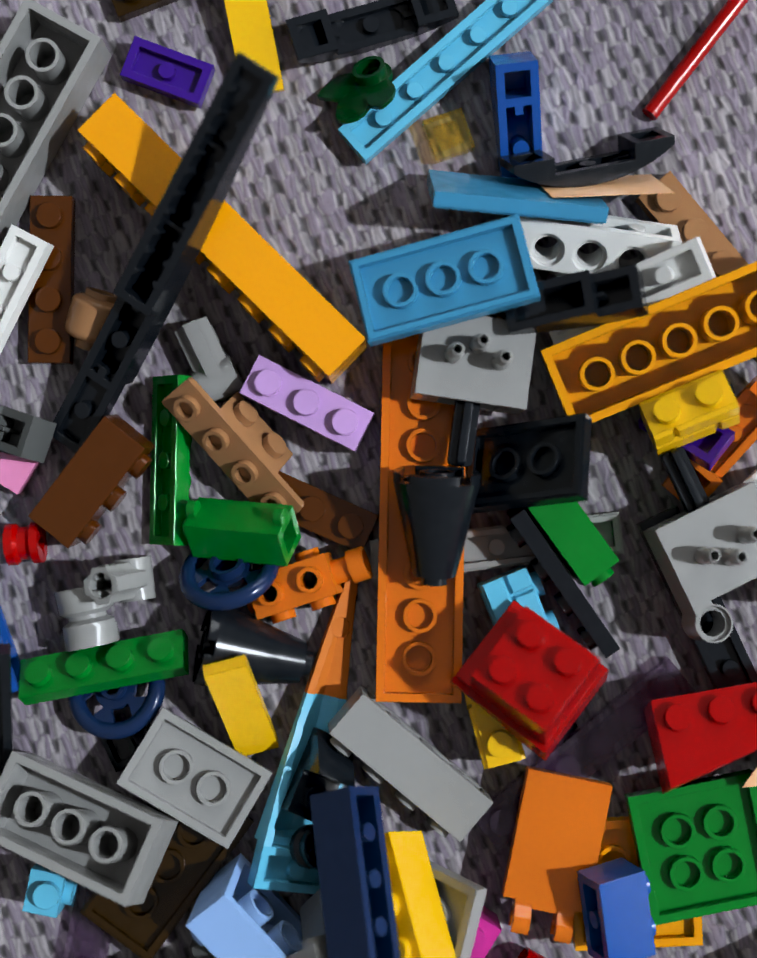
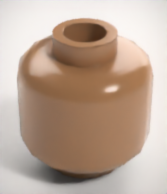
[64,287,118,351]

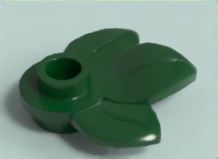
[317,56,396,124]

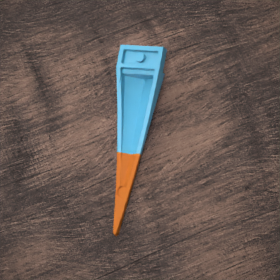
[247,580,358,894]

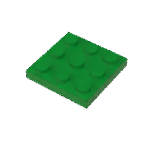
[624,769,757,926]

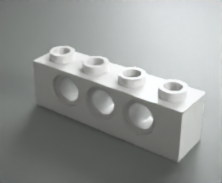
[507,215,682,277]

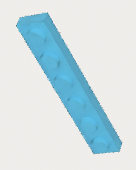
[338,0,553,165]

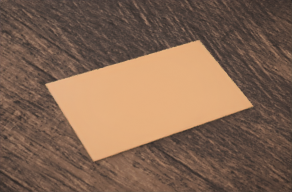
[539,174,674,198]

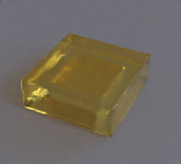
[422,107,476,164]

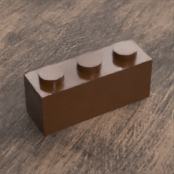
[28,414,155,548]

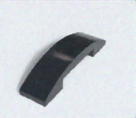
[285,0,459,63]
[499,127,675,187]

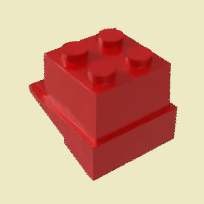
[451,600,609,761]

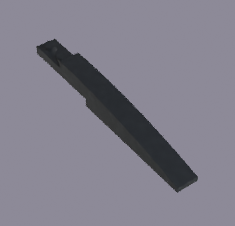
[53,52,279,453]

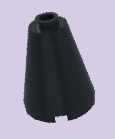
[393,465,481,586]
[192,609,313,686]

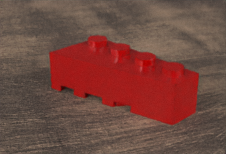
[643,682,757,794]

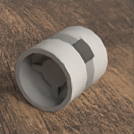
[54,586,121,652]

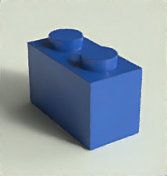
[577,857,656,958]

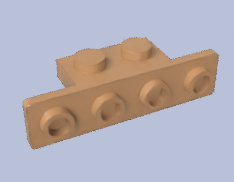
[162,377,304,514]

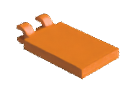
[501,766,613,944]

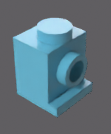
[22,863,80,918]

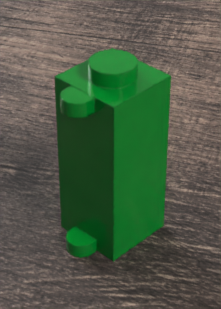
[182,497,301,567]
[524,502,620,587]

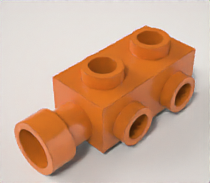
[246,546,372,624]

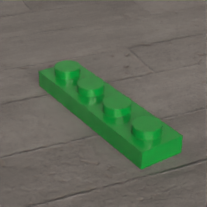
[149,375,192,546]
[18,629,189,705]

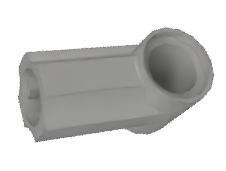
[174,316,243,403]
[84,556,156,605]

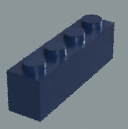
[310,786,400,958]

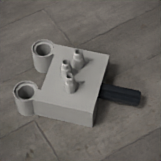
[410,311,536,467]
[643,447,757,643]

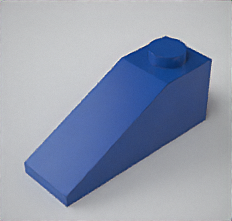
[489,51,542,179]

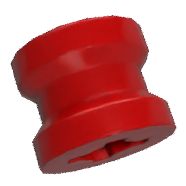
[2,522,47,566]

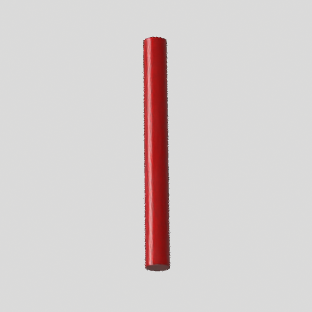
[642,0,749,121]

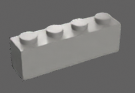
[328,685,494,842]

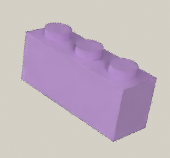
[239,355,374,453]

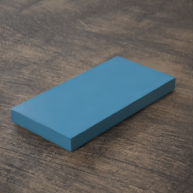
[427,170,609,224]
[348,214,541,347]

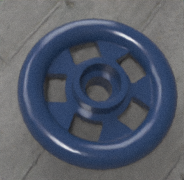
[179,552,279,611]
[67,638,166,740]

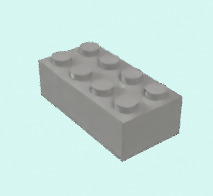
[0,751,179,907]

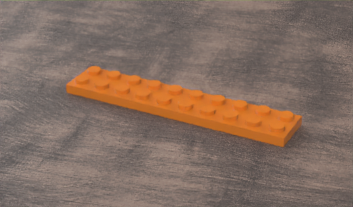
[375,334,465,703]

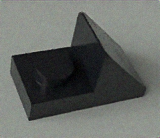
[281,727,355,821]

